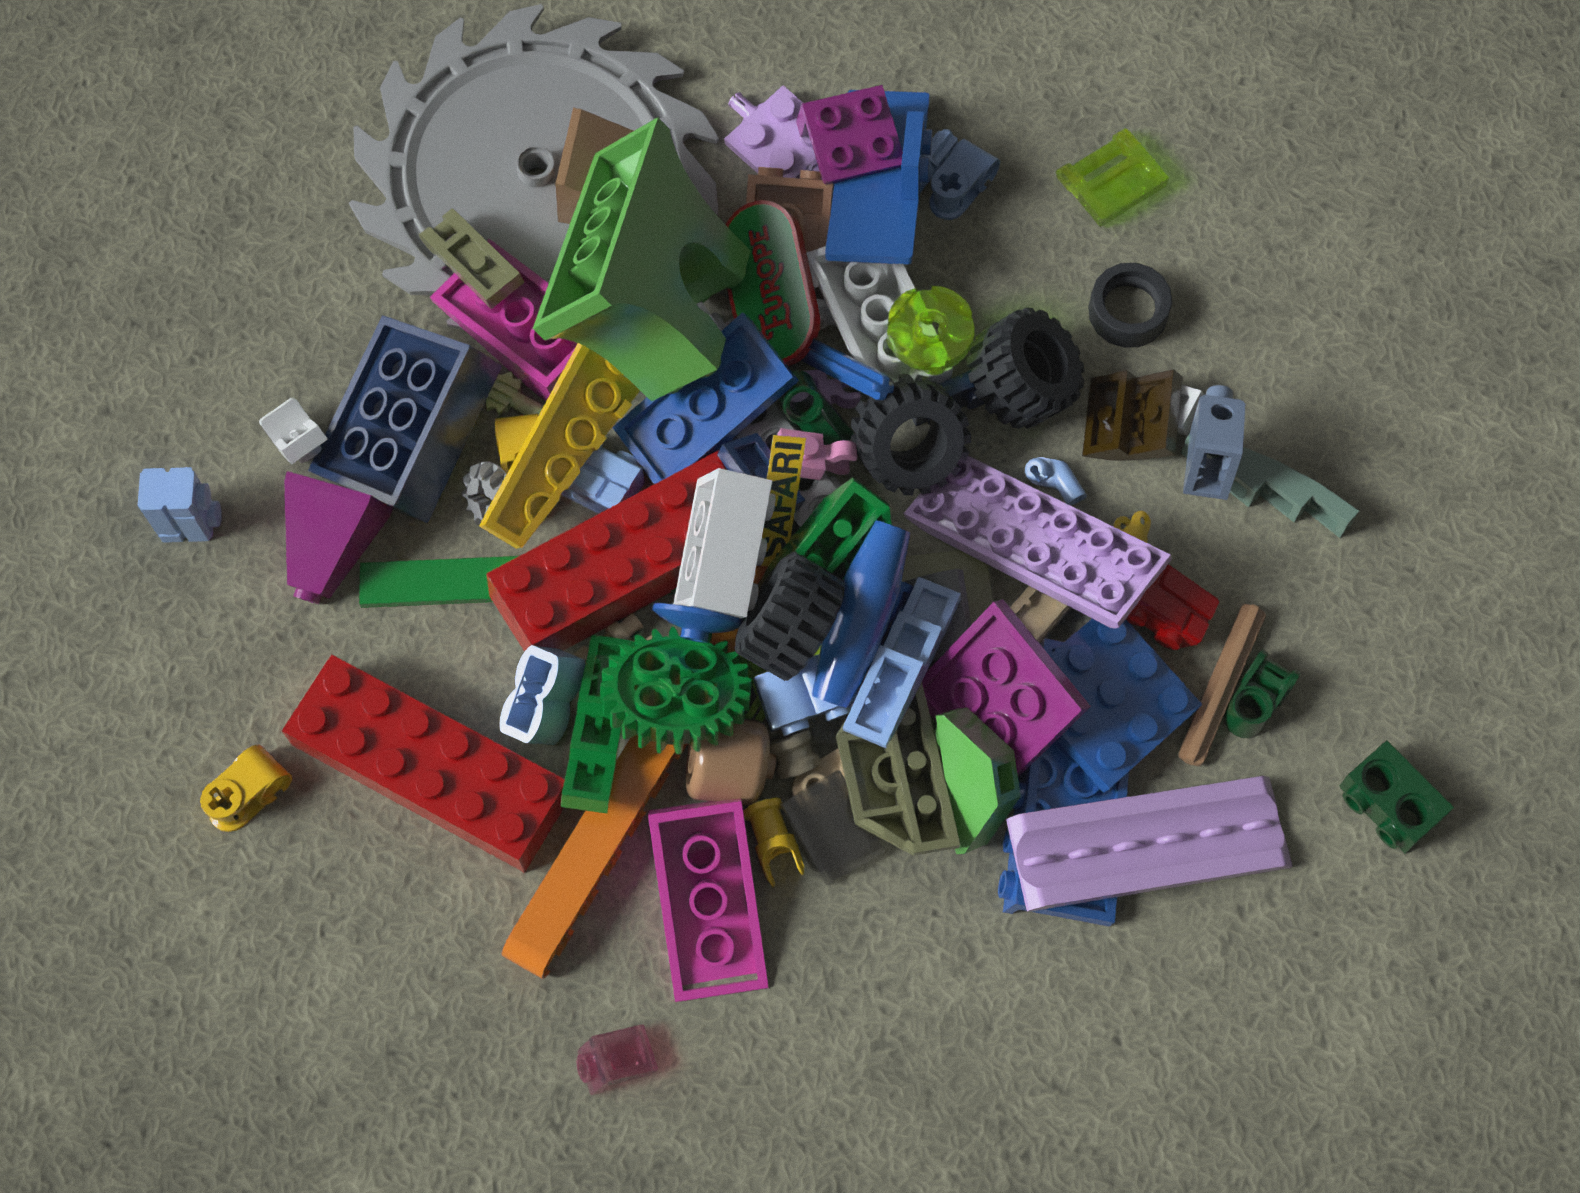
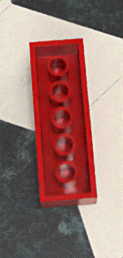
[486,450,727,652]
[282,654,565,873]

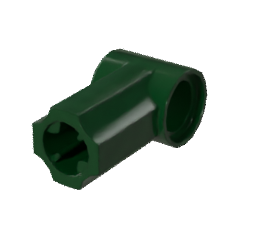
[779,370,854,445]

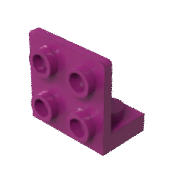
[796,85,903,185]

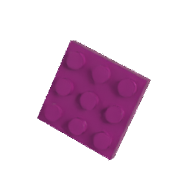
[922,599,1091,777]

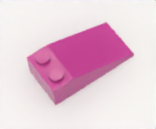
[430,239,578,401]
[648,799,769,1002]

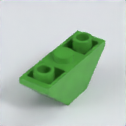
[936,708,1021,854]

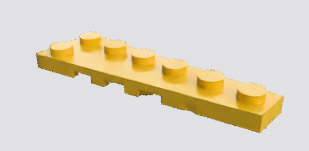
[479,343,640,549]

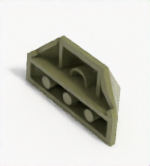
[836,682,960,856]

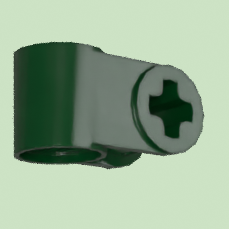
[1224,649,1301,738]

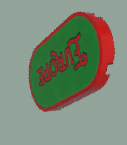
[725,200,820,367]

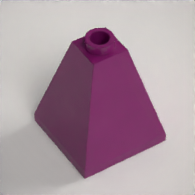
[284,471,393,605]

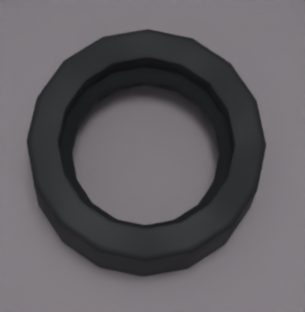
[1088,262,1173,348]

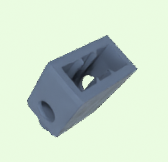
[1183,385,1246,500]

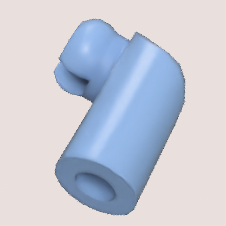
[1025,457,1087,506]

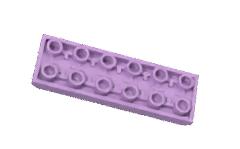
[904,456,1172,628]
[1006,776,1292,912]

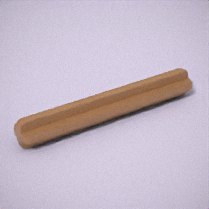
[1178,604,1266,766]

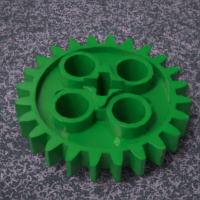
[600,627,751,754]

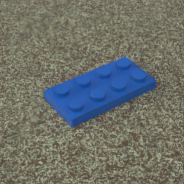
[612,312,799,484]

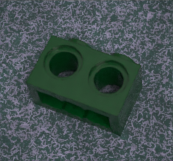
[1339,740,1454,853]

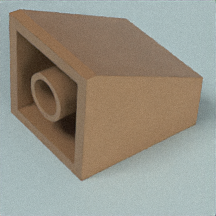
[555,107,634,224]

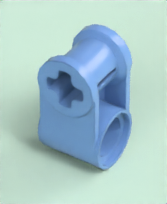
[930,139,1000,220]

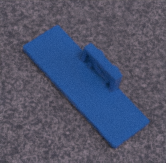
[825,90,932,264]

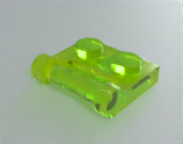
[1056,128,1169,227]

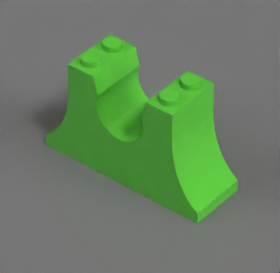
[533,117,750,402]

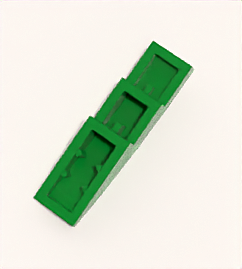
[561,635,635,814]

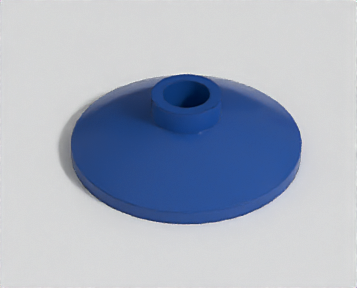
[652,603,743,643]

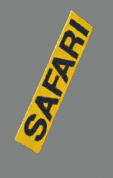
[761,435,806,566]

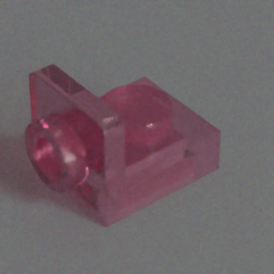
[576,1024,658,1095]

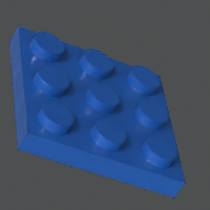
[1049,619,1202,793]

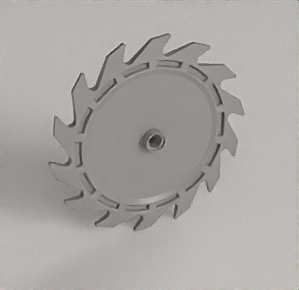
[349,4,719,330]

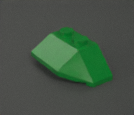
[741,478,892,620]

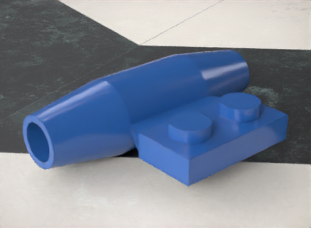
[812,520,914,709]

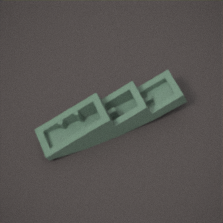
[1181,434,1359,538]

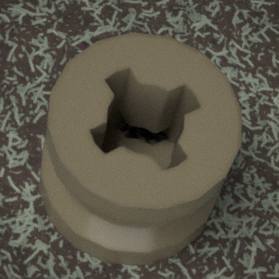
[770,728,821,779]

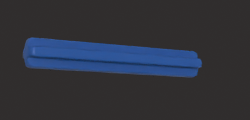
[801,338,894,401]

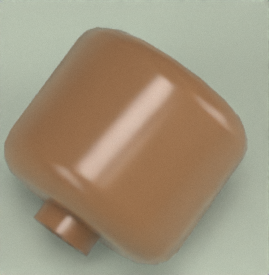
[686,718,776,806]

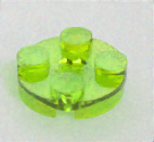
[886,286,975,375]

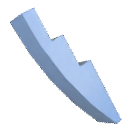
[843,577,961,748]

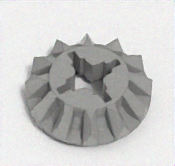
[461,462,507,525]

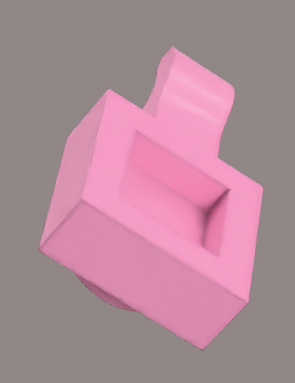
[777,428,857,480]

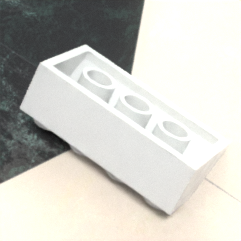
[807,246,953,383]

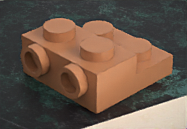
[746,167,833,253]

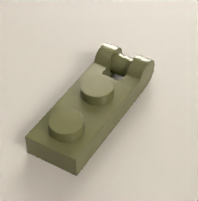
[419,208,524,309]

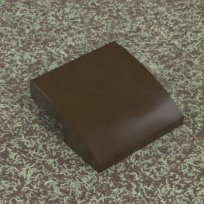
[1082,369,1183,461]

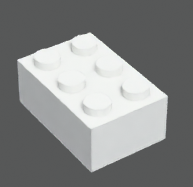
[673,468,775,619]

